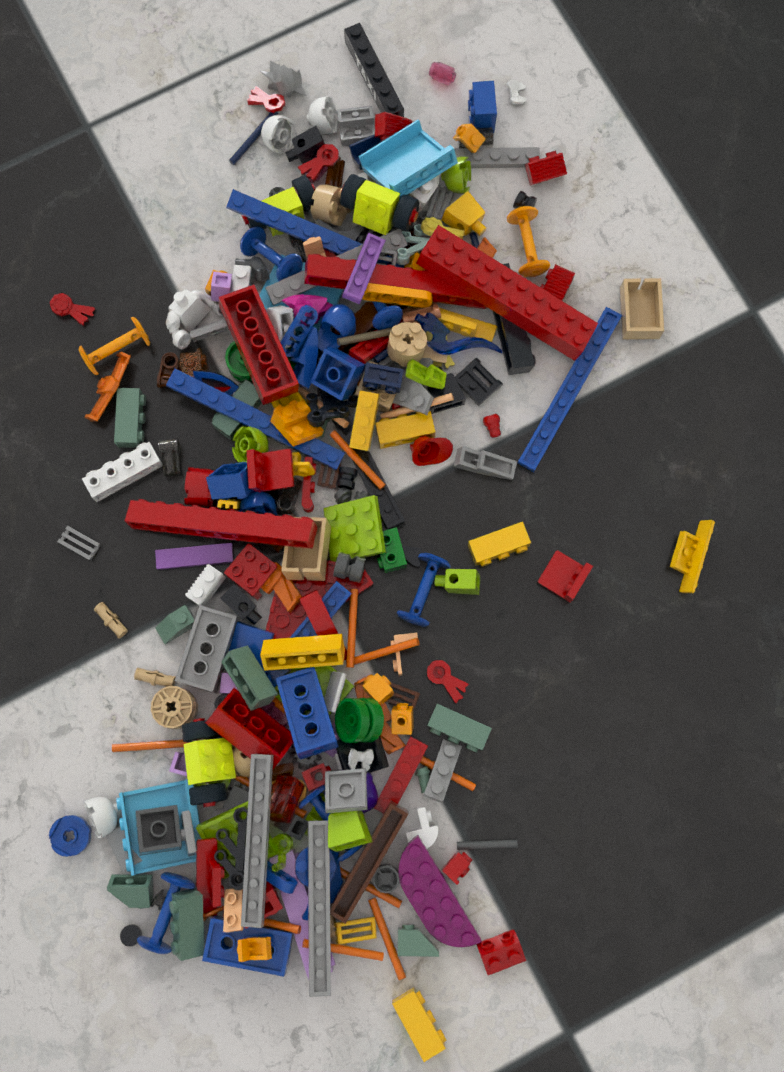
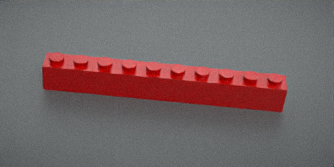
[304,254,487,309]
[125,499,318,549]

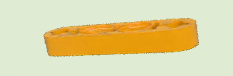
[362,283,432,308]

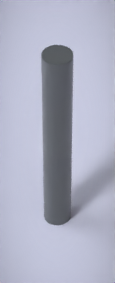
[457,839,518,850]

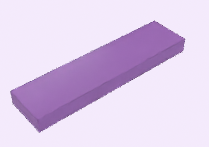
[342,233,386,305]
[155,543,234,570]

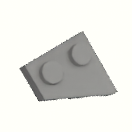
[393,371,434,415]

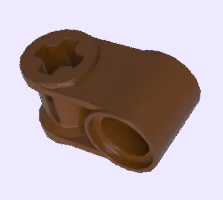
[157,352,182,388]

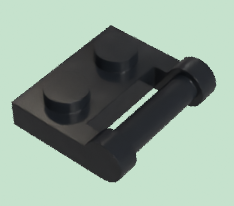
[455,358,503,406]

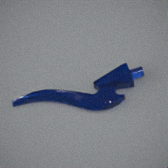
[415,312,502,355]

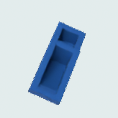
[290,327,318,389]

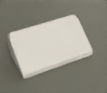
[324,671,346,713]

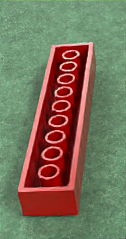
[416,225,598,361]

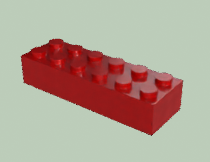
[219,285,299,405]

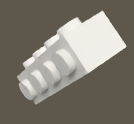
[82,442,164,502]

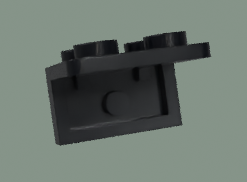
[336,736,389,773]

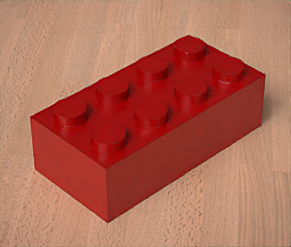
[206,688,293,769]

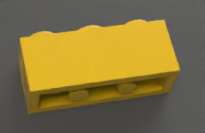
[349,390,380,451]
[375,411,436,449]
[468,522,531,567]
[392,987,447,1062]

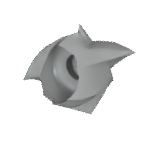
[260,61,306,98]

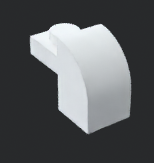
[406,806,438,849]

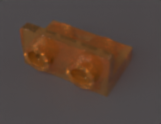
[180,348,207,378]

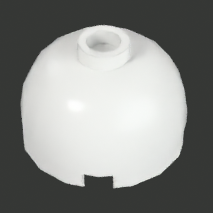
[307,96,339,134]
[261,115,296,154]
[84,796,120,839]

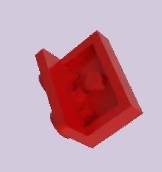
[477,930,526,976]

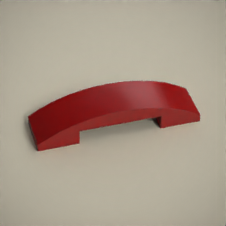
[299,590,347,666]

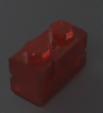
[270,775,305,824]

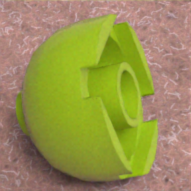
[441,156,472,194]
[232,426,269,463]

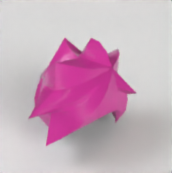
[281,294,333,326]

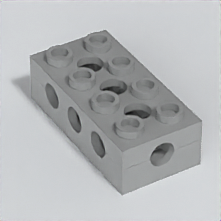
[175,605,240,694]

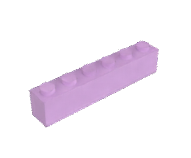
[270,849,336,980]

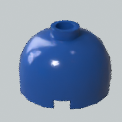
[238,491,277,516]

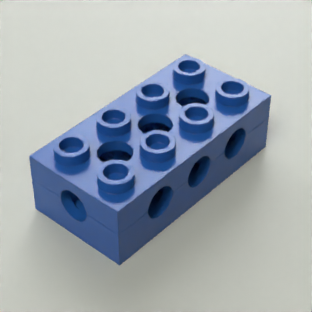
[276,667,339,759]
[202,915,294,977]

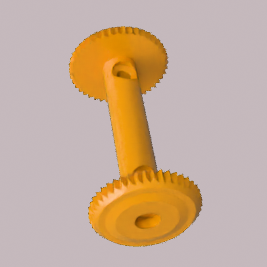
[507,206,550,277]
[78,317,150,375]

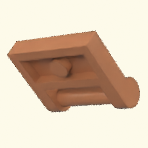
[402,302,441,323]

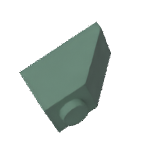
[155,605,195,645]
[107,874,154,909]
[398,924,439,957]

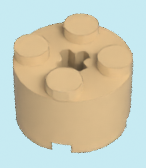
[311,185,351,226]
[387,322,427,367]

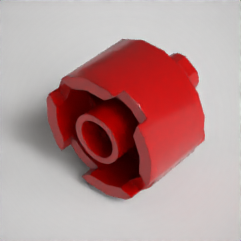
[184,467,214,507]

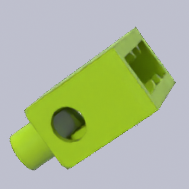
[435,569,480,595]
[328,811,372,852]

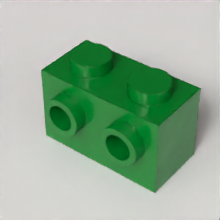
[377,527,407,573]

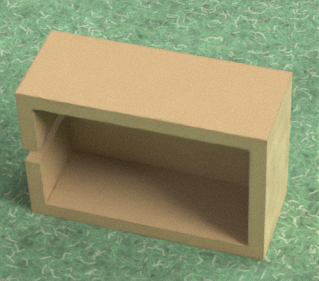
[620,278,664,340]
[281,517,331,581]

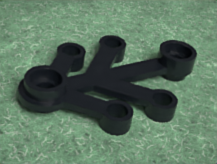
[306,387,358,427]
[214,807,268,890]

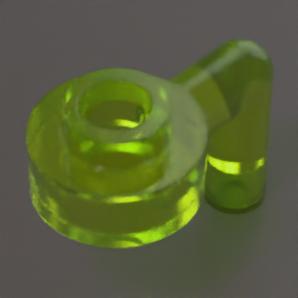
[271,833,293,872]

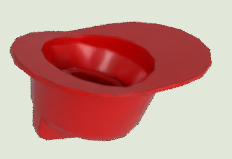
[410,436,453,466]

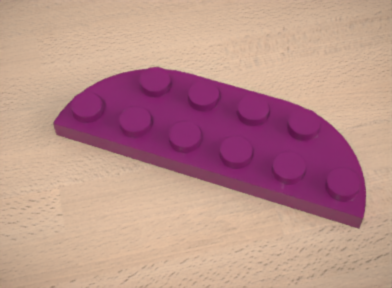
[398,835,482,947]

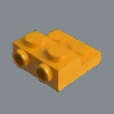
[270,400,324,447]

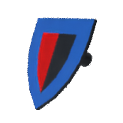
[193,370,239,395]

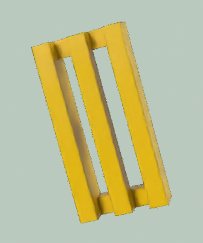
[217,499,241,509]
[334,917,377,945]

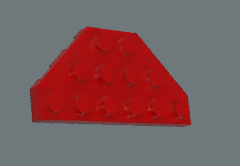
[266,561,374,639]

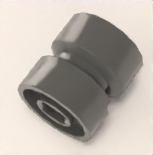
[333,552,366,583]
[373,863,399,893]

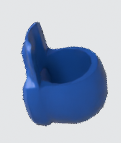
[317,304,356,352]

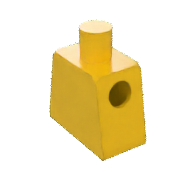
[441,191,487,236]

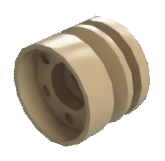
[151,686,198,729]

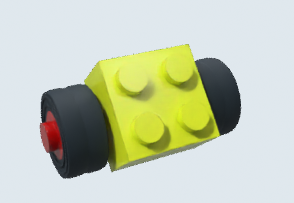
[340,174,419,235]
[241,175,315,236]
[181,718,236,808]

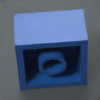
[468,81,497,134]
[310,347,366,401]
[206,462,254,500]

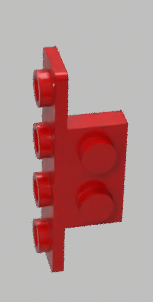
[196,838,224,917]

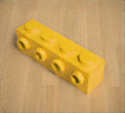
[260,634,345,671]

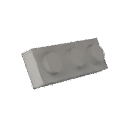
[423,739,462,803]

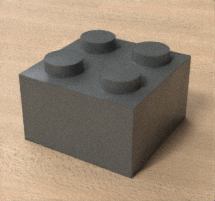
[135,805,182,856]

